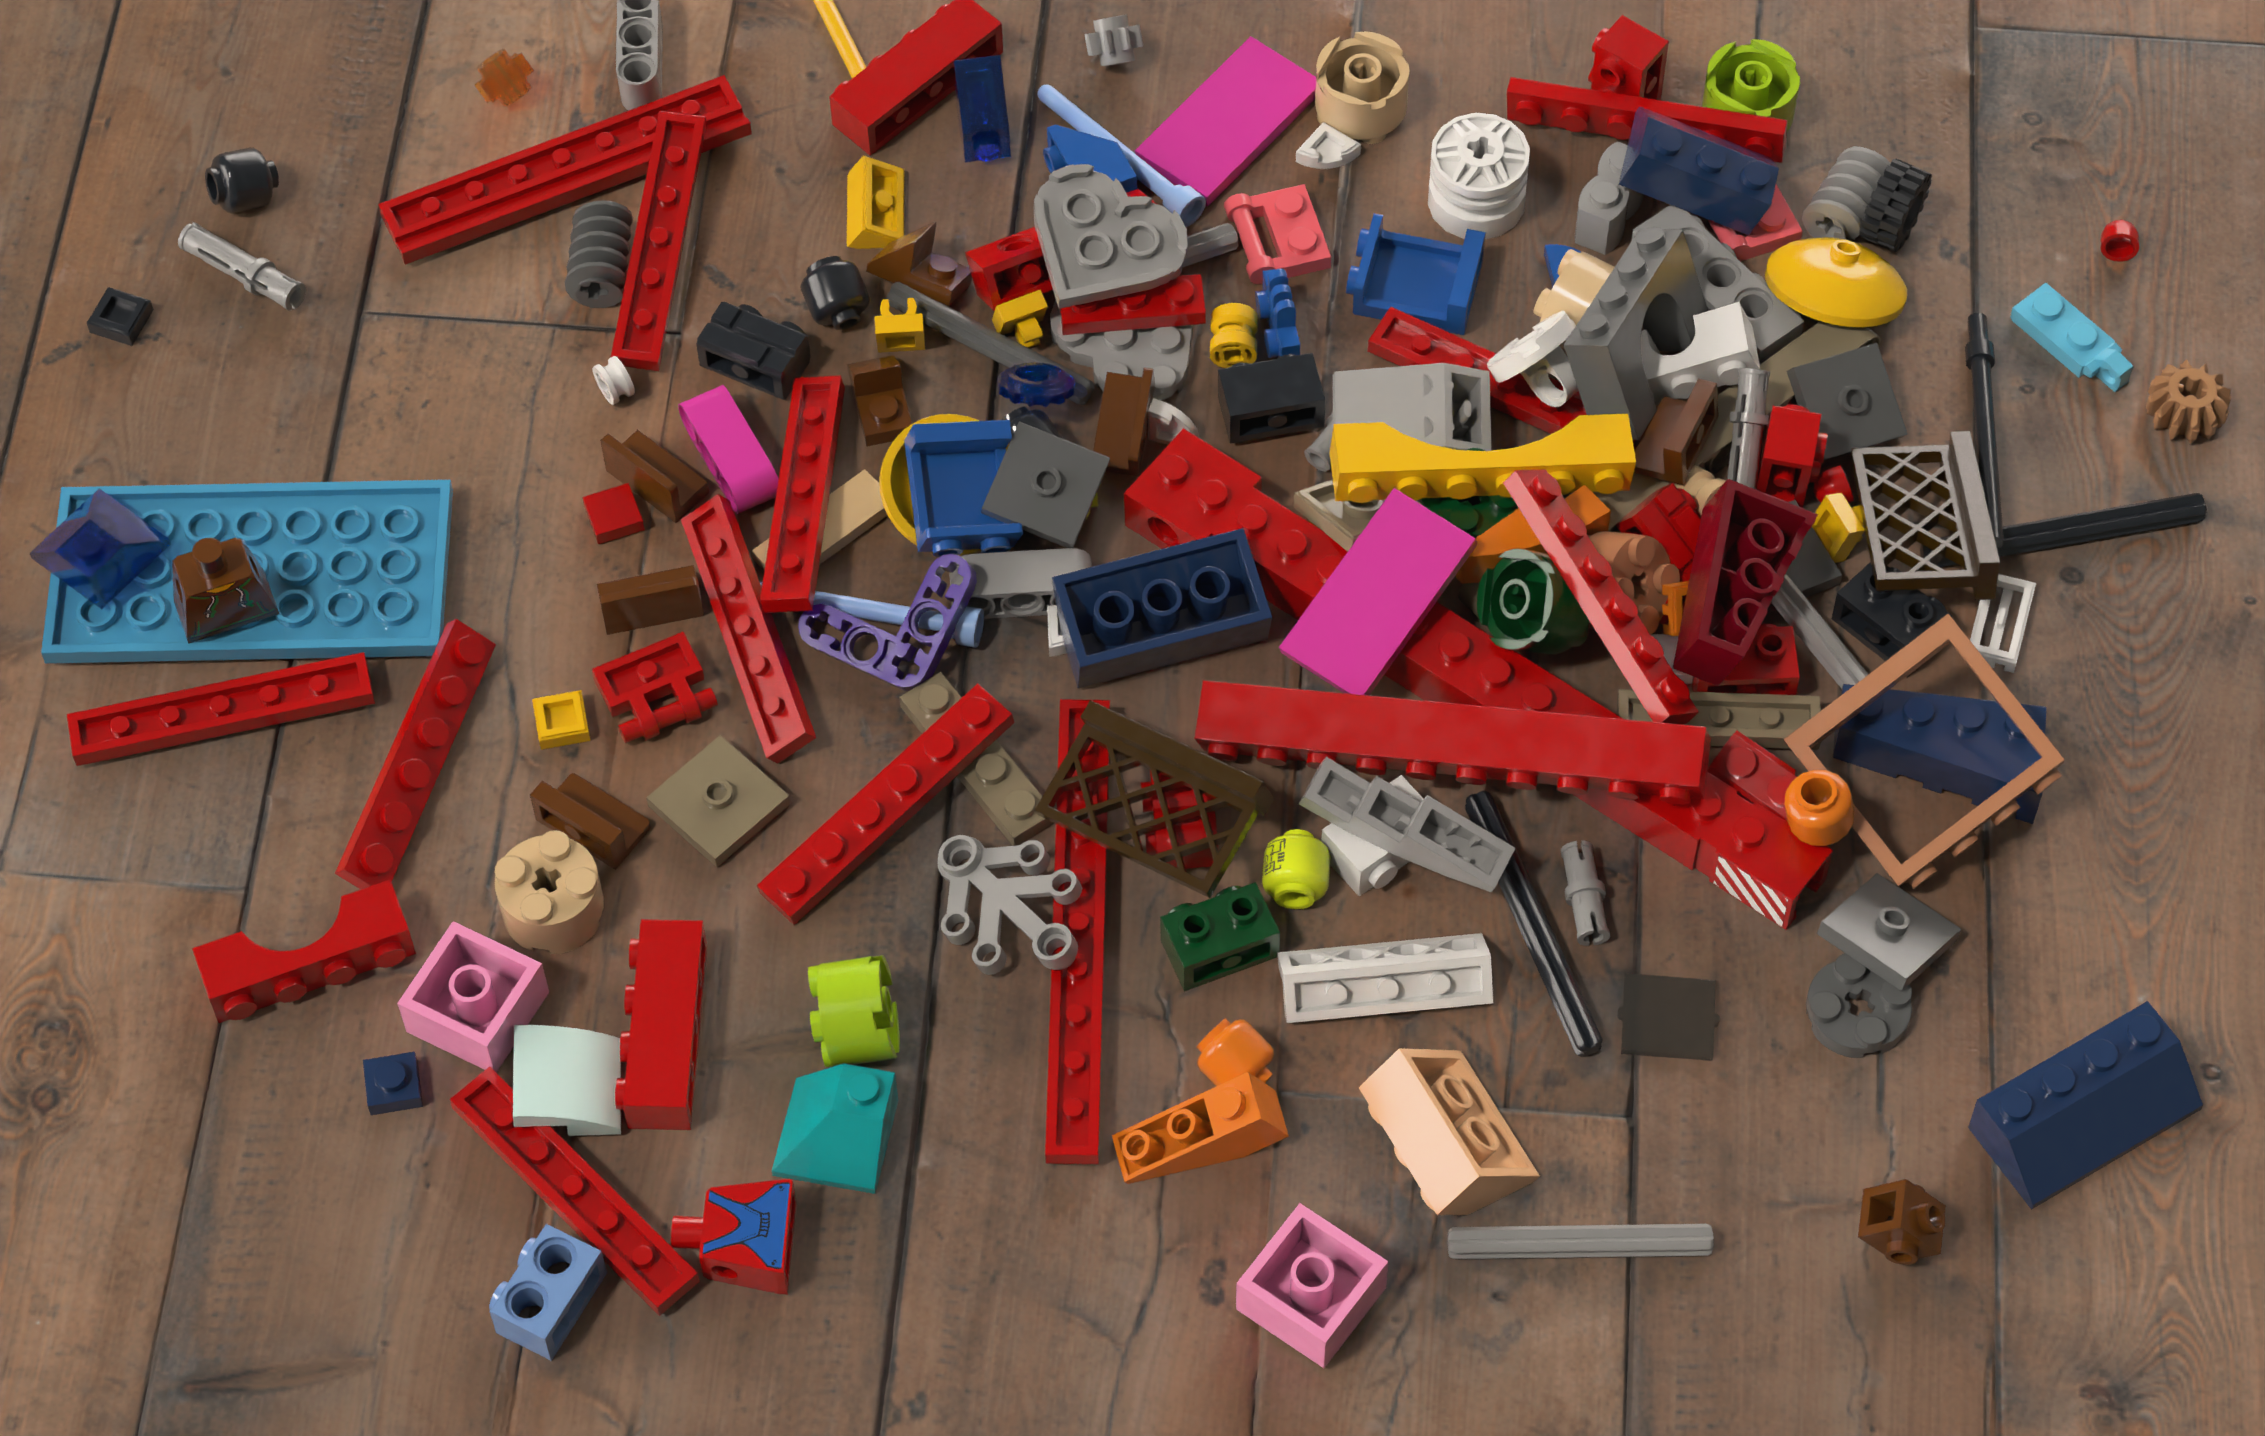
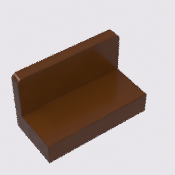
[1093,367,1155,476]
[1634,378,1719,485]
[600,430,709,523]
[597,565,704,635]
[530,773,651,870]

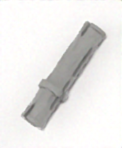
[178,222,306,311]
[1727,368,1770,489]

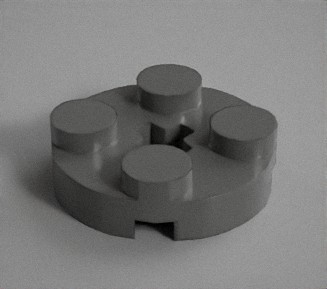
[1806,953,1912,1058]

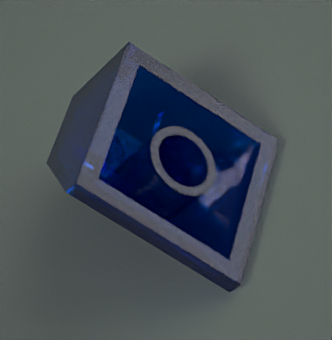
[30,488,171,610]

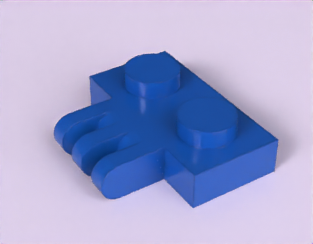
[1255,268,1300,358]

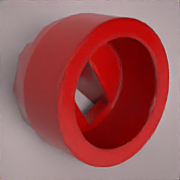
[2101,219,2139,262]
[1814,465,1854,504]

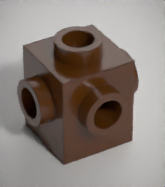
[1858,1179,1946,1265]

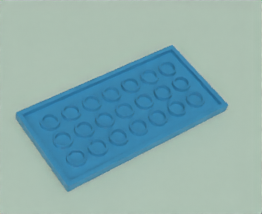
[41,480,453,664]

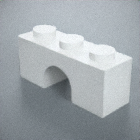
[1641,302,1761,405]

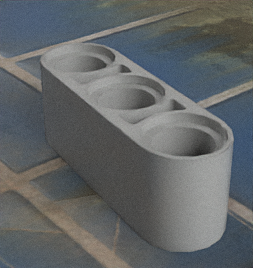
[616,0,663,111]
[949,548,1092,619]

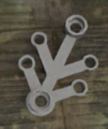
[937,835,1082,975]

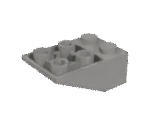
[1333,363,1491,451]

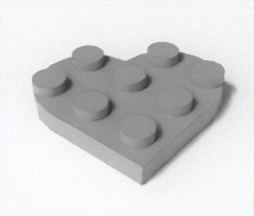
[1033,164,1188,309]
[1050,300,1194,400]

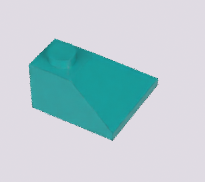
[772,1063,899,1194]

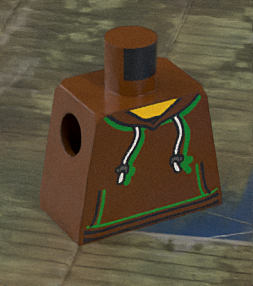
[172,538,279,644]

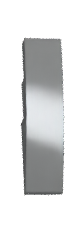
[1299,757,1515,892]

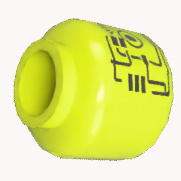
[1262,829,1331,909]

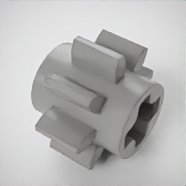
[1084,14,1143,66]

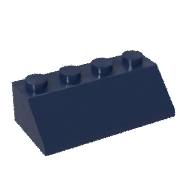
[1052,528,1272,688]
[1968,1001,2203,1210]

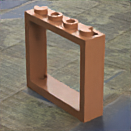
[1784,614,2065,889]

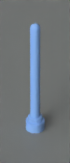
[1037,85,1206,227]
[760,582,984,648]

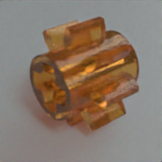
[474,49,534,107]

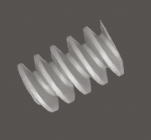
[1802,146,1891,240]

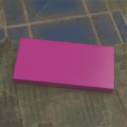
[1135,36,1321,207]
[1279,488,1478,696]

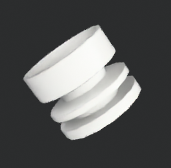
[1428,113,1530,240]

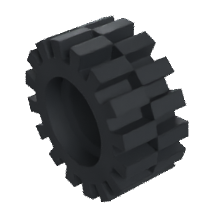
[1859,159,1932,252]

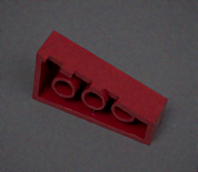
[1673,479,1818,686]

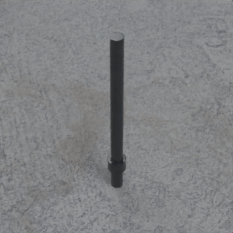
[1965,313,2004,549]

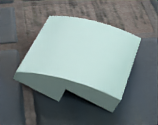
[513,1025,621,1136]

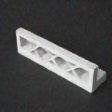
[1277,933,1493,1023]

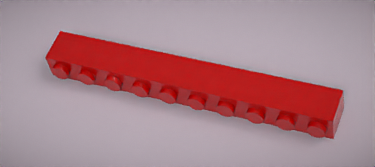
[1194,680,1711,805]

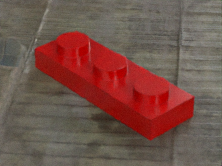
[1060,274,1206,335]

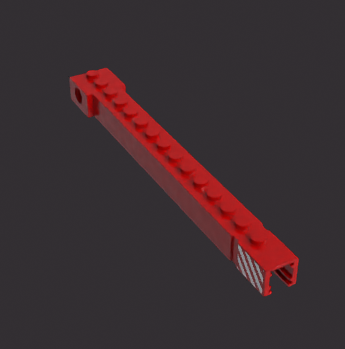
[1124,428,1833,930]

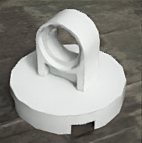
[1487,311,1579,407]

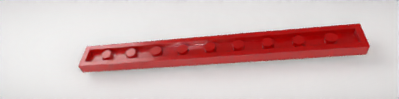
[1045,699,1110,1164]

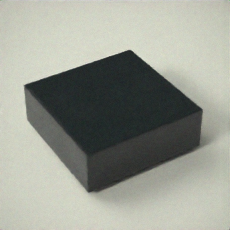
[87,287,154,346]

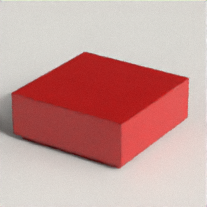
[582,483,645,544]

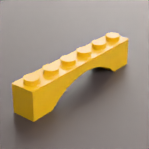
[1329,414,1636,503]

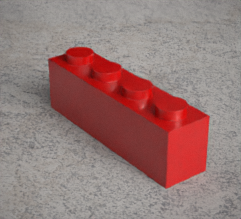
[829,0,1003,156]
[615,919,707,1130]

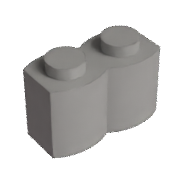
[1575,141,1644,255]

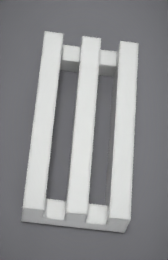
[1970,574,2036,673]

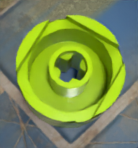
[1702,39,1800,132]
[808,955,900,1067]

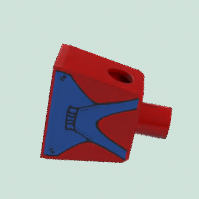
[671,1179,797,1295]

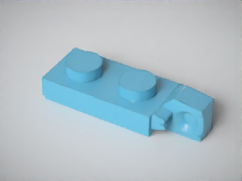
[2010,283,2133,392]

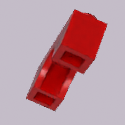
[192,879,416,1023]

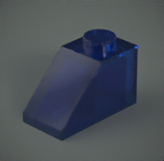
[954,55,1011,163]

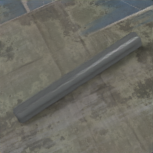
[886,282,1095,405]

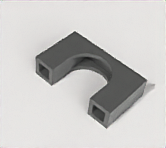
[1564,227,1708,440]

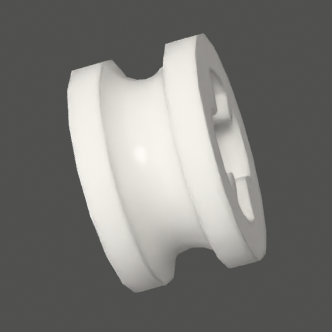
[592,356,635,405]

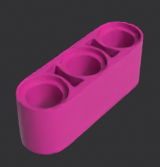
[678,385,779,514]

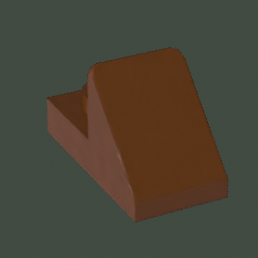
[866,222,972,306]
[847,355,912,447]

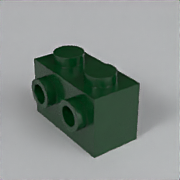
[1160,882,1280,992]

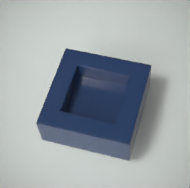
[363,1051,423,1115]

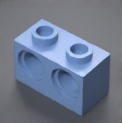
[489,1224,607,1361]

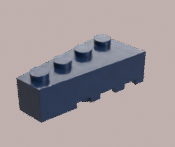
[1833,684,2047,824]

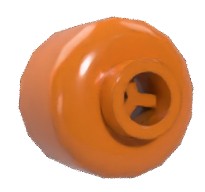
[1784,770,1854,846]
[1196,1018,1274,1086]

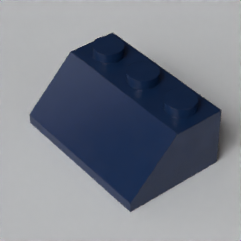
[1618,106,1779,235]

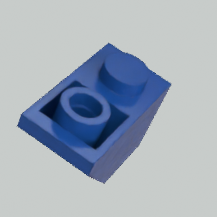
[1043,124,1137,193]

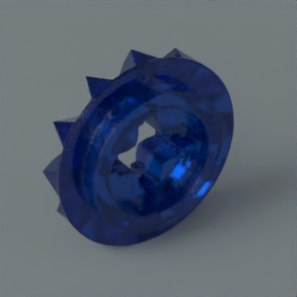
[998,362,1075,407]

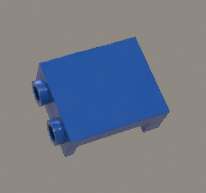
[1346,213,1486,335]
[904,420,1023,557]

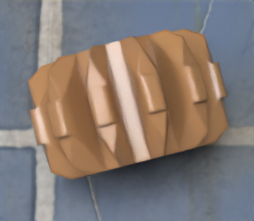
[2146,359,2231,445]

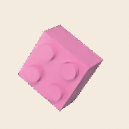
[397,921,549,1073]
[1236,1203,1388,1368]

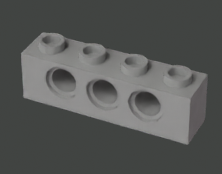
[1631,205,1804,364]

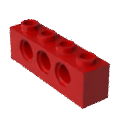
[965,189,1157,312]

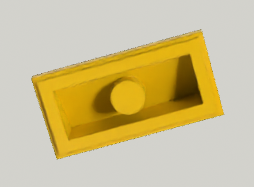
[847,155,904,249]

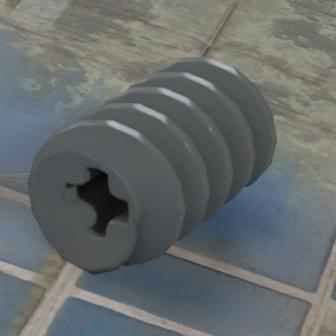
[565,200,633,308]

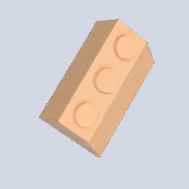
[1359,1048,1540,1215]

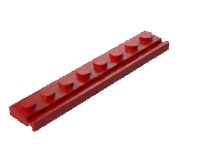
[378,75,752,265]

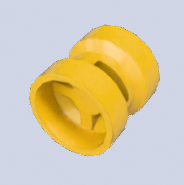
[1210,303,1258,368]

